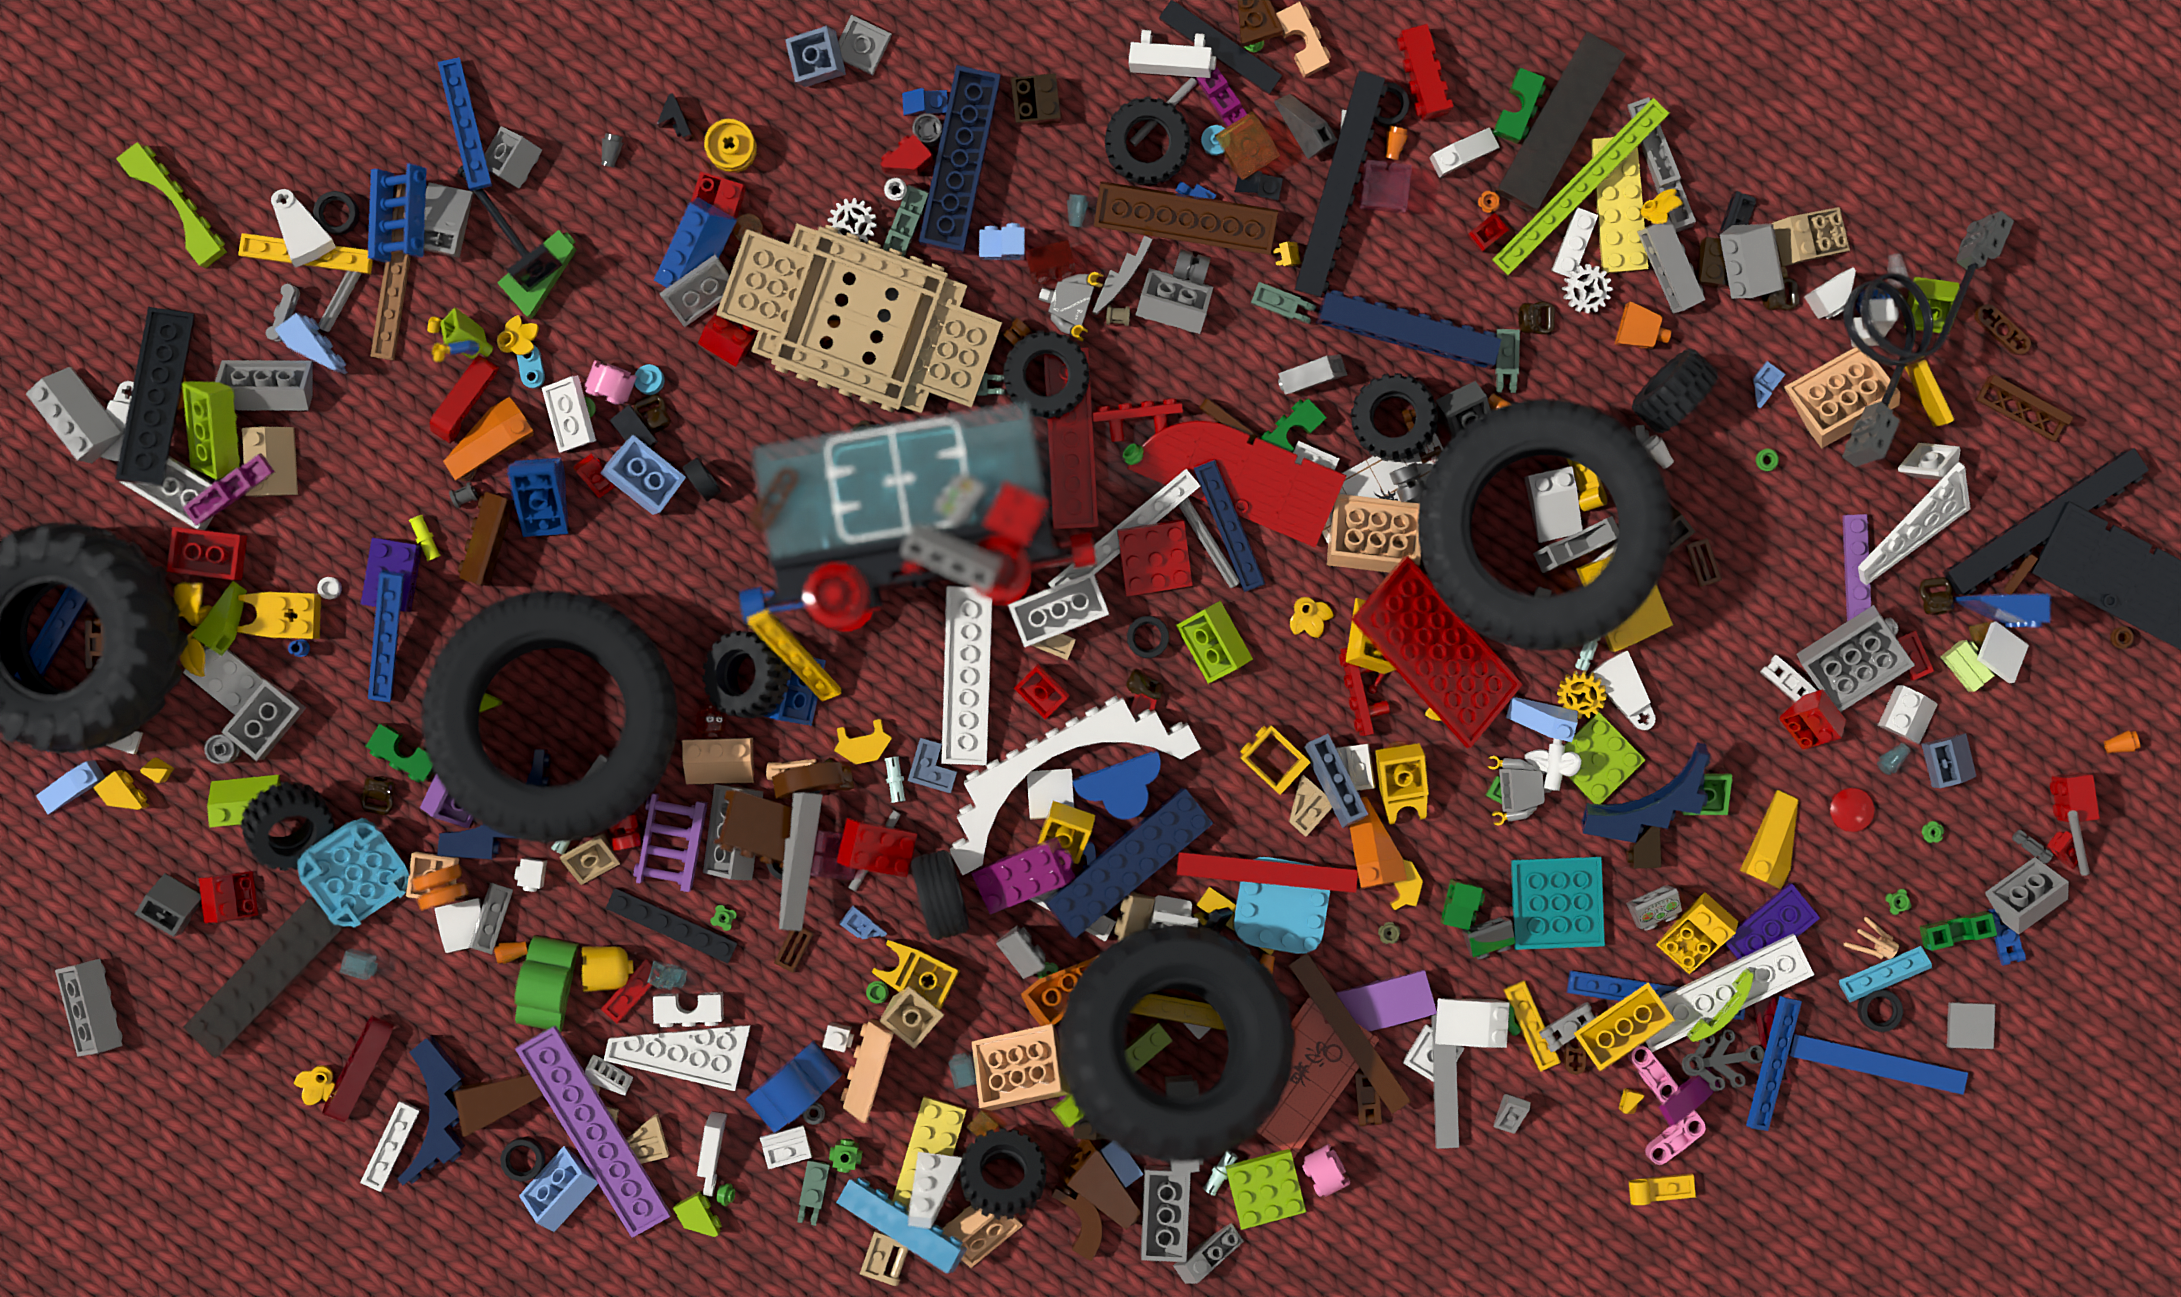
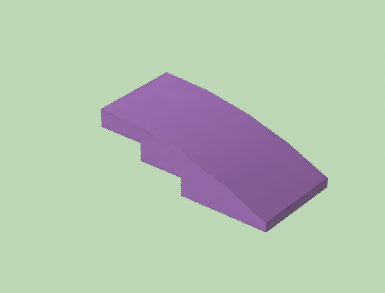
[1336,969,1437,1032]

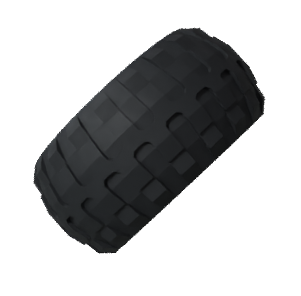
[1059,924,1295,1162]

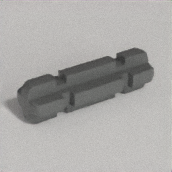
[2012,829,2053,864]

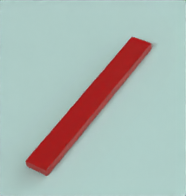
[1176,852,1358,893]

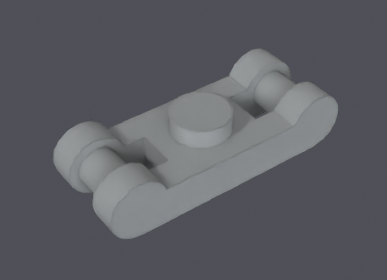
[266,284,300,342]
[1539,1002,1597,1052]

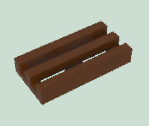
[1685,538,1722,587]
[2003,554,2038,595]
[774,926,814,973]

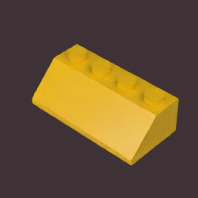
[1574,983,1676,1072]

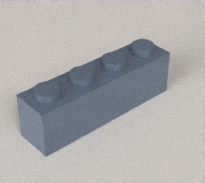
[1303,734,1368,828]

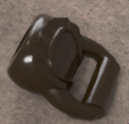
[1761,277,1800,310]
[1518,301,1555,335]
[634,394,671,434]
[1919,577,1954,615]
[1126,668,1164,700]
[360,776,395,815]

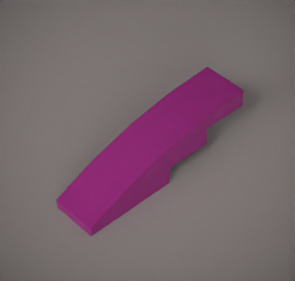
[1194,67,1255,139]
[183,454,275,526]
[1659,1067,1720,1126]

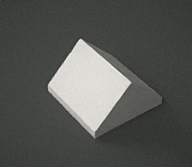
[1898,443,1960,480]

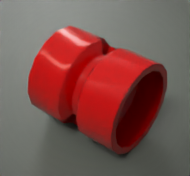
[609,814,642,851]

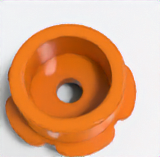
[1478,191,1500,213]

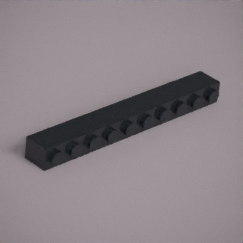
[1294,70,1387,298]
[1942,448,2149,595]

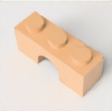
[1276,2,1331,78]

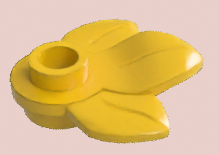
[1640,189,1683,224]
[497,315,539,355]
[1290,597,1333,638]
[294,1065,335,1105]

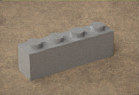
[1637,218,1705,313]
[901,522,1003,592]

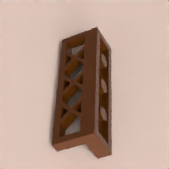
[1975,375,2073,442]

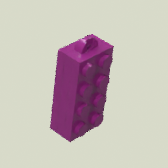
[972,837,1075,914]

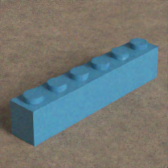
[836,1177,967,1274]

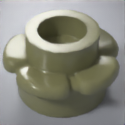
[1378,922,1400,944]

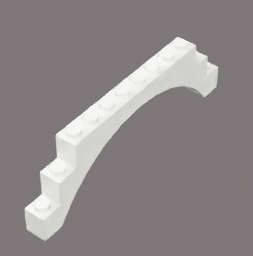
[950,696,1201,875]

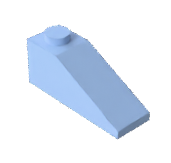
[1506,697,1578,742]
[36,760,106,815]

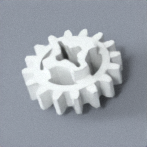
[828,198,877,243]
[1562,264,1612,313]

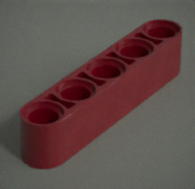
[322,1016,394,1122]

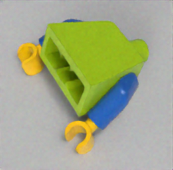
[427,307,493,361]

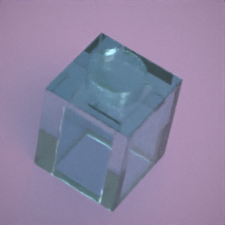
[339,949,378,980]
[949,1053,977,1089]

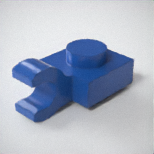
[1175,181,1216,199]

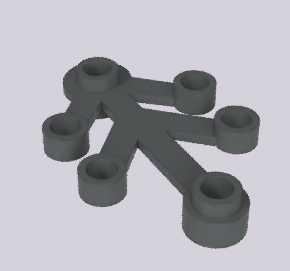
[1682,1029,1765,1091]

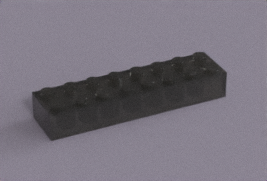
[1495,32,1626,214]
[183,897,348,1058]

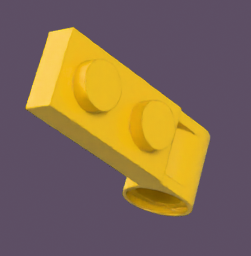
[1567,458,1607,511]
[1628,1173,1696,1205]

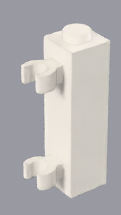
[1128,30,1216,78]

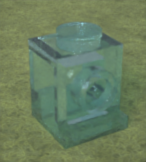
[648,961,687,990]

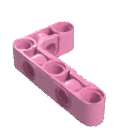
[1628,1044,1706,1165]

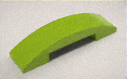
[1687,967,1754,1042]

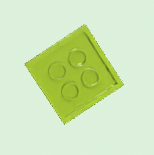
[1563,712,1645,804]
[1225,1149,1306,1230]

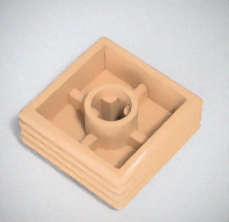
[406,852,459,899]

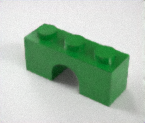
[1493,68,1546,144]
[1259,399,1327,452]
[366,723,434,783]
[1919,911,1997,951]

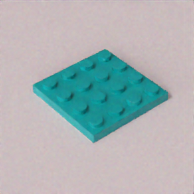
[1511,856,1605,950]

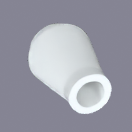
[884,178,907,201]
[1643,435,1674,469]

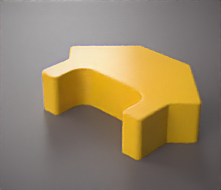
[834,719,892,764]
[1390,859,1423,910]

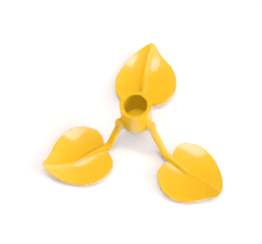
[174,583,212,677]

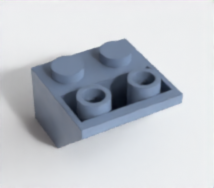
[1922,733,1976,788]

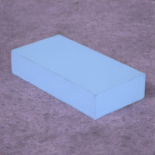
[1099,1141,1143,1188]

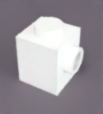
[515,857,547,892]
[823,1022,854,1052]

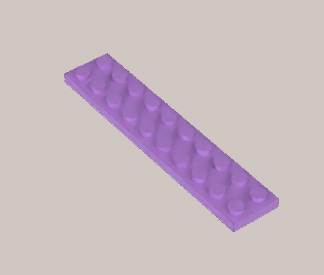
[515,1025,671,1238]

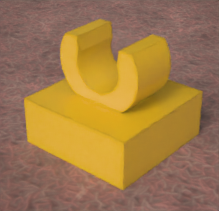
[1273,242,1301,266]

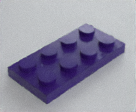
[1724,883,1820,960]

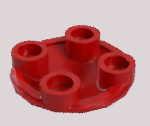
[1830,788,1875,832]

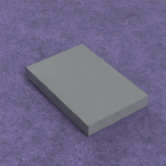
[659,255,730,327]

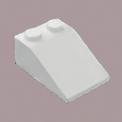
[1524,466,1582,543]
[1435,999,1509,1048]

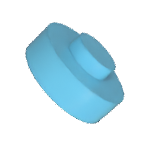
[1201,125,1230,156]
[634,364,665,395]

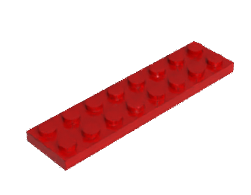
[1044,348,1098,530]

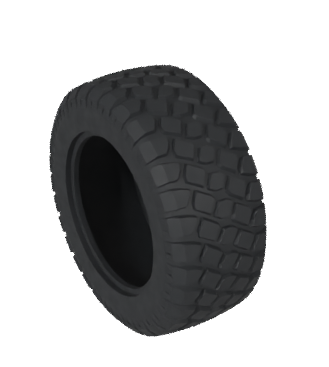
[1418,399,1672,651]
[422,590,678,843]

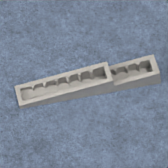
[1627,97,1696,233]
[779,793,822,931]

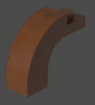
[772,762,854,799]
[1052,1185,1102,1261]

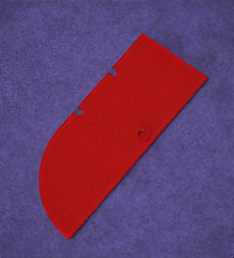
[1127,421,1347,547]

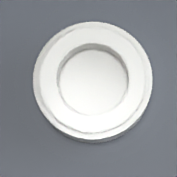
[317,577,342,599]

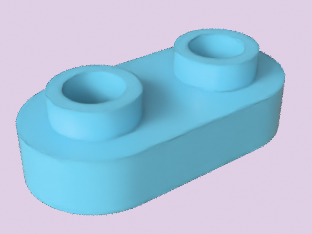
[517,345,545,389]

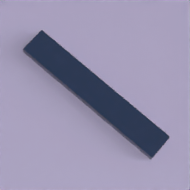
[1194,459,1266,592]

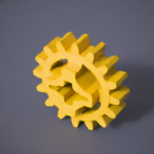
[1557,670,1607,719]

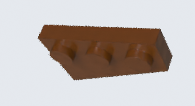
[1237,0,1283,48]

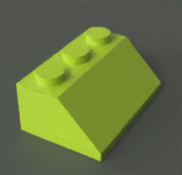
[1176,601,1253,684]
[207,774,281,827]

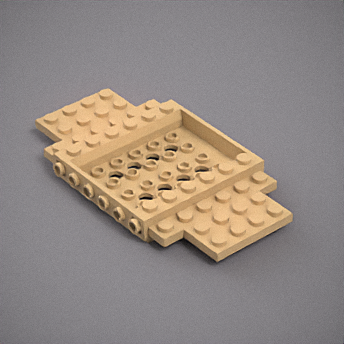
[716,224,1002,413]

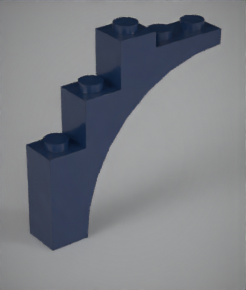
[1581,742,1711,843]
[438,749,551,859]
[398,1035,465,1185]

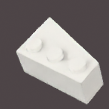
[908,1152,962,1229]

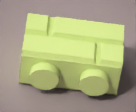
[1941,640,1994,692]

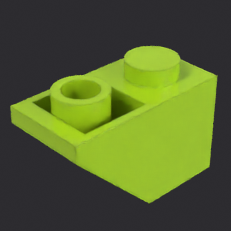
[673,1191,722,1237]

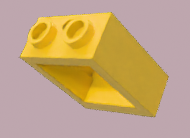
[1239,725,1310,795]

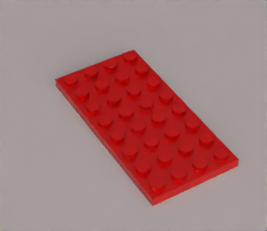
[1350,556,1523,748]

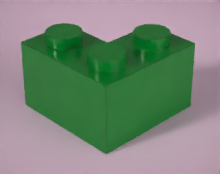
[1440,879,1485,930]

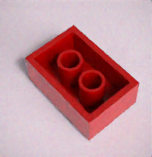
[167,527,247,580]
[837,818,917,878]

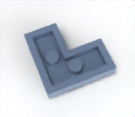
[908,738,957,793]

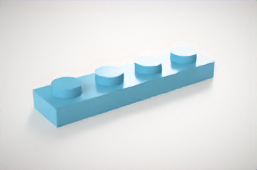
[1839,946,1932,1002]

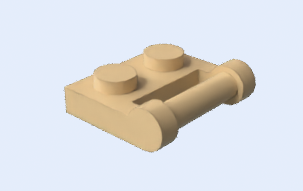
[860,1230,910,1286]

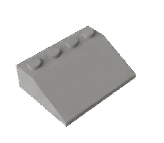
[1797,605,1915,712]

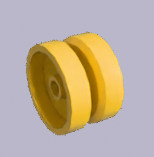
[704,119,757,173]

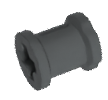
[449,482,479,509]

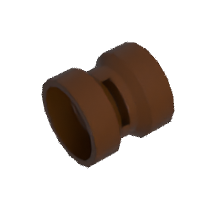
[1002,318,1033,346]

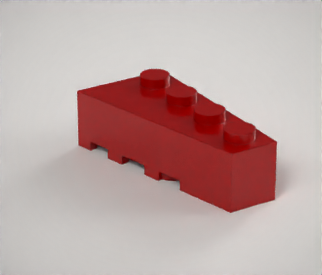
[1397,24,1454,121]

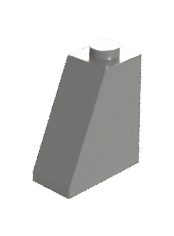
[1278,354,1347,395]

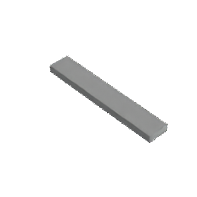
[1431,1014,1459,1149]

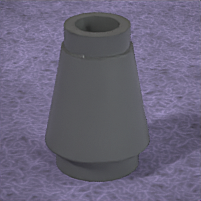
[601,133,624,167]

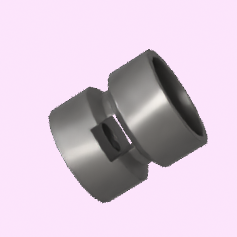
[913,114,942,148]
[1172,249,1211,286]
[1389,462,1425,502]
[205,734,243,764]

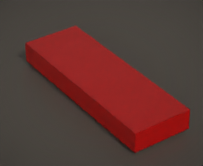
[601,958,663,1024]

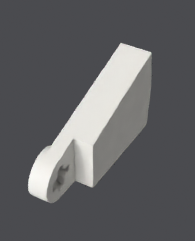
[271,189,336,268]
[100,381,134,461]
[1588,650,1655,730]
[697,1112,727,1196]

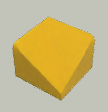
[140,757,174,783]
[1619,1088,1645,1114]

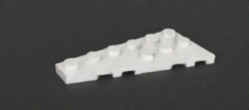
[1858,462,1970,585]
[604,1025,751,1091]

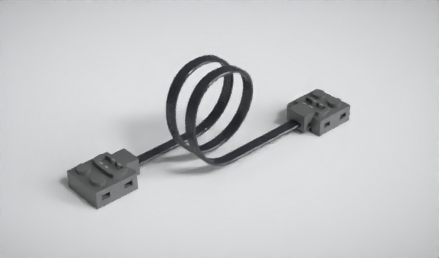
[1842,211,2014,467]

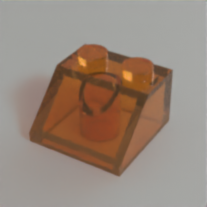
[1214,111,1280,180]

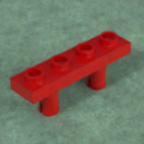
[1092,398,1183,442]
[1339,647,1390,736]

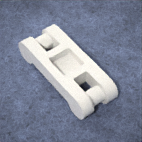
[1760,655,1817,702]

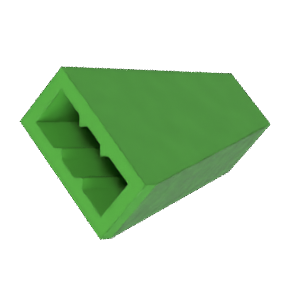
[497,230,577,319]

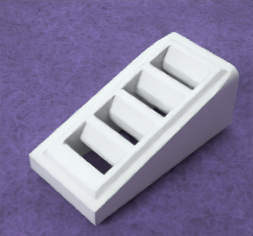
[585,1055,633,1096]

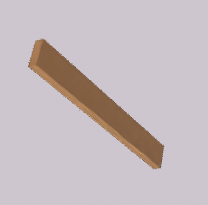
[370,183,411,361]

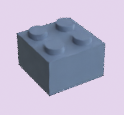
[785,26,846,87]

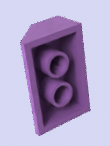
[420,768,497,828]

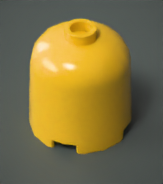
[582,946,633,992]

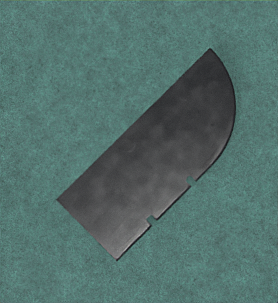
[2031,501,2181,650]

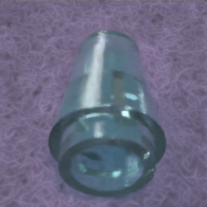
[1067,194,1089,227]
[1877,743,1910,775]

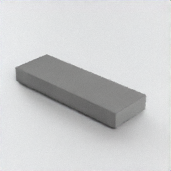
[469,883,513,954]

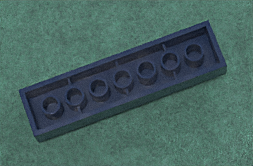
[919,65,1001,254]
[1316,290,1502,369]
[1043,788,1213,938]

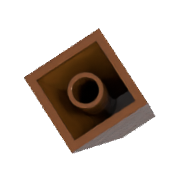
[454,1072,543,1137]
[1057,1139,1141,1230]

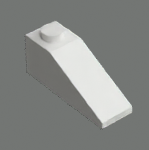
[1430,127,1499,178]

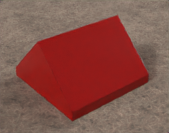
[1014,664,1070,720]

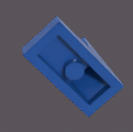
[902,88,948,116]

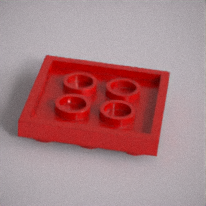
[1117,519,1192,596]

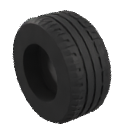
[911,850,969,940]

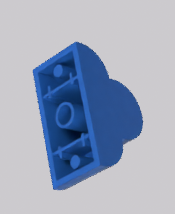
[508,457,568,537]
[1072,750,1160,819]
[745,1040,842,1133]

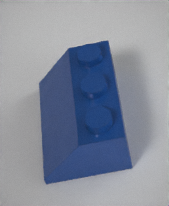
[764,658,826,726]

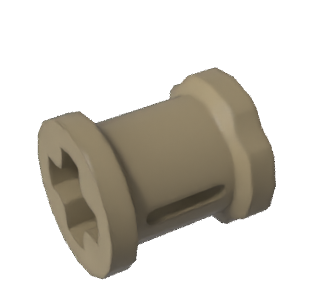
[1106,305,1130,326]

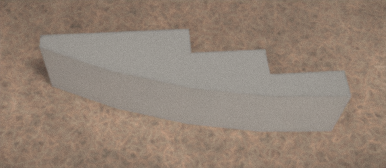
[1092,236,1153,316]

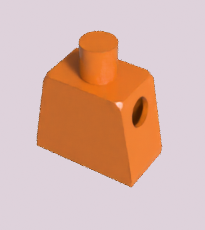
[1614,302,1671,349]

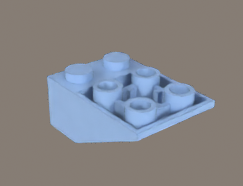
[275,313,348,374]

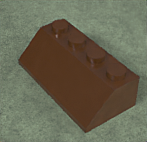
[458,492,515,586]

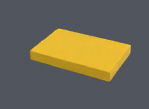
[1905,359,1954,427]

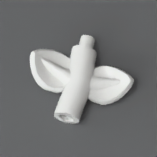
[1525,738,1581,791]

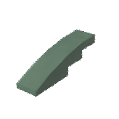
[882,184,929,258]

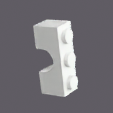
[1851,299,1898,347]
[653,992,724,1027]

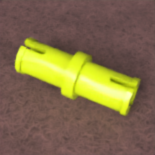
[409,515,441,561]

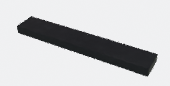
[1159,0,1282,95]

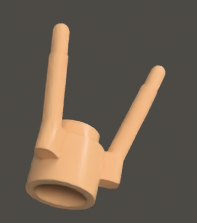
[766,759,817,780]
[1844,917,1899,959]

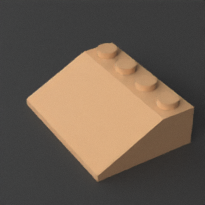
[1785,347,1900,448]
[1327,494,1421,573]
[841,1019,894,1123]
[972,1024,1070,1111]

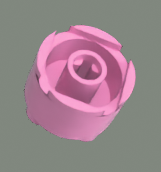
[585,360,637,405]
[1302,1144,1350,1197]

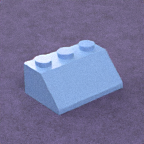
[600,435,686,515]
[519,1146,598,1232]

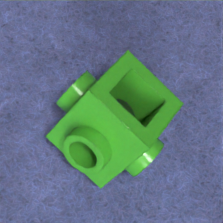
[829,1138,862,1173]

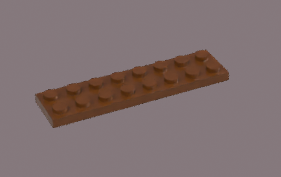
[1094,181,1278,255]

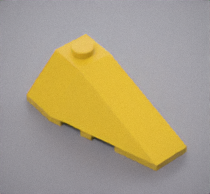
[1740,790,1798,889]

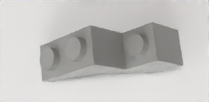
[1533,516,1619,573]

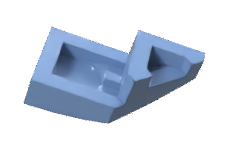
[1753,361,1785,408]
[839,906,887,939]

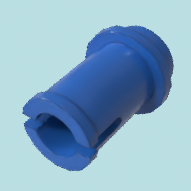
[288,639,310,657]

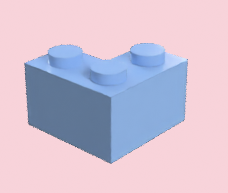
[979,223,1025,260]

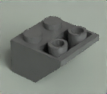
[135,873,201,937]

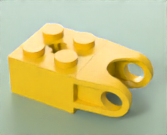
[237,592,321,639]
[1375,743,1429,825]
[872,940,960,1010]

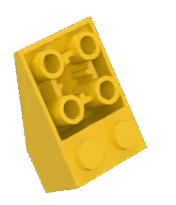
[1346,598,1395,674]
[1656,892,1738,974]

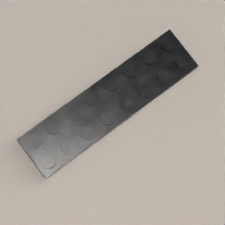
[115,307,196,488]

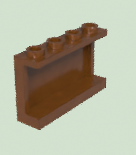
[714,790,792,869]

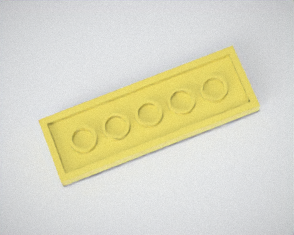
[1591,137,1648,273]
[892,1096,966,1211]

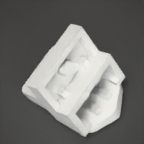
[1147,895,1198,929]

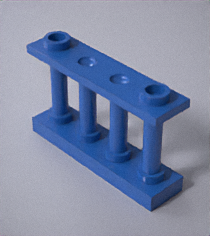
[368,163,427,263]

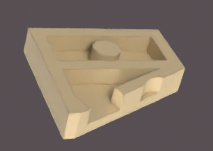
[1289,775,1332,837]
[626,1114,669,1164]

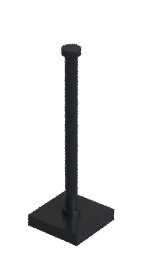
[457,166,563,292]

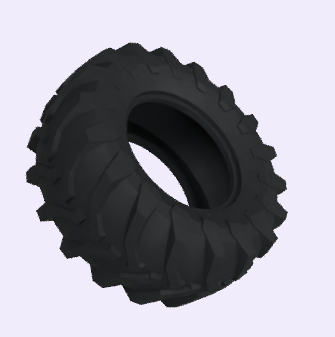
[0,522,188,753]

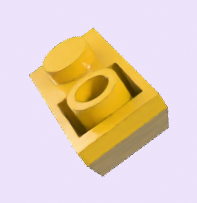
[93,770,149,810]

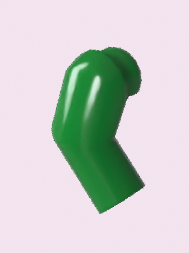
[1508,1004,1521,1036]

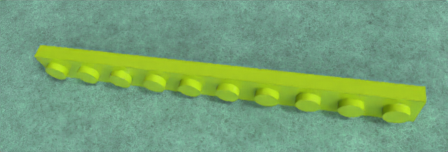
[1492,98,1669,276]

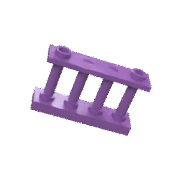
[633,793,708,892]

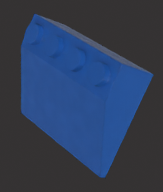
[1953,594,2050,627]

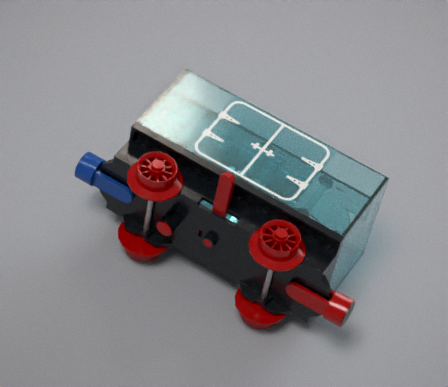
[739,402,1097,632]

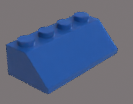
[654,198,737,288]

